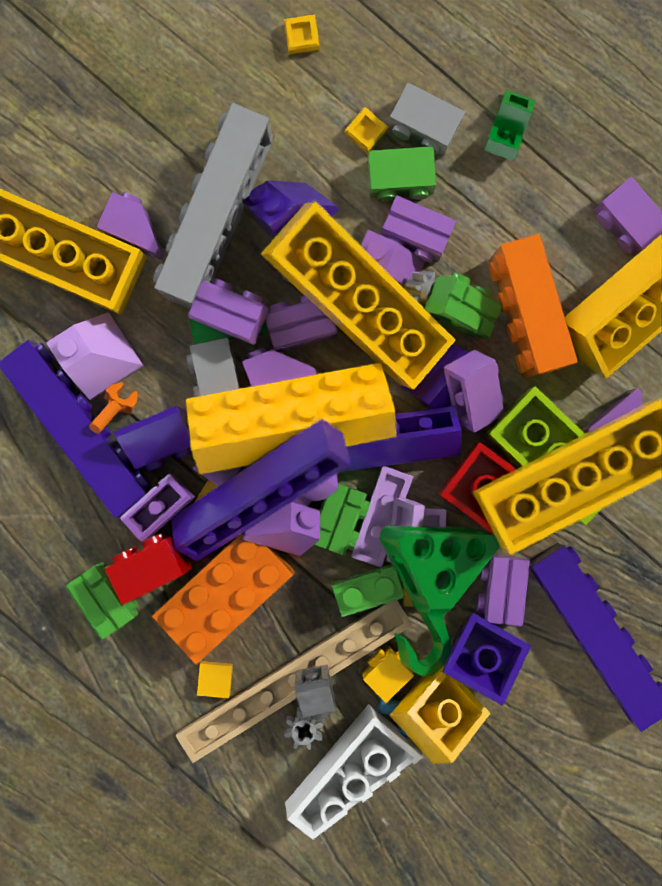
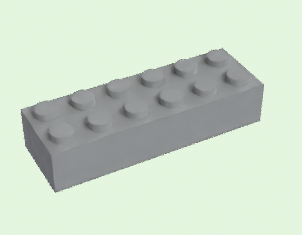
[153,103,273,309]

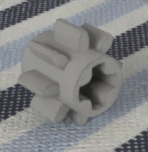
[404,270,435,308]
[284,707,324,750]

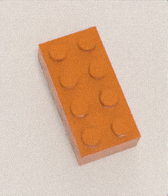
[488,233,578,379]
[151,534,294,665]

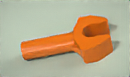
[89,382,138,434]

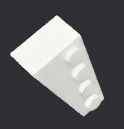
[285,704,424,840]

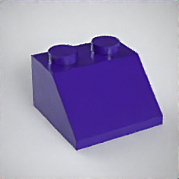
[242,180,339,239]
[114,406,193,472]
[442,613,531,706]

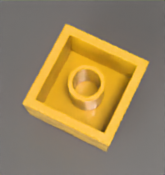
[389,666,490,764]

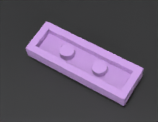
[351,466,413,568]

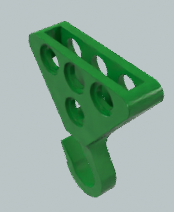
[379,525,500,676]

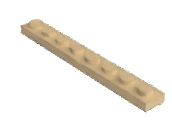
[176,600,413,763]

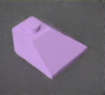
[46,312,144,400]

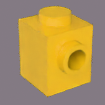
[362,646,414,703]

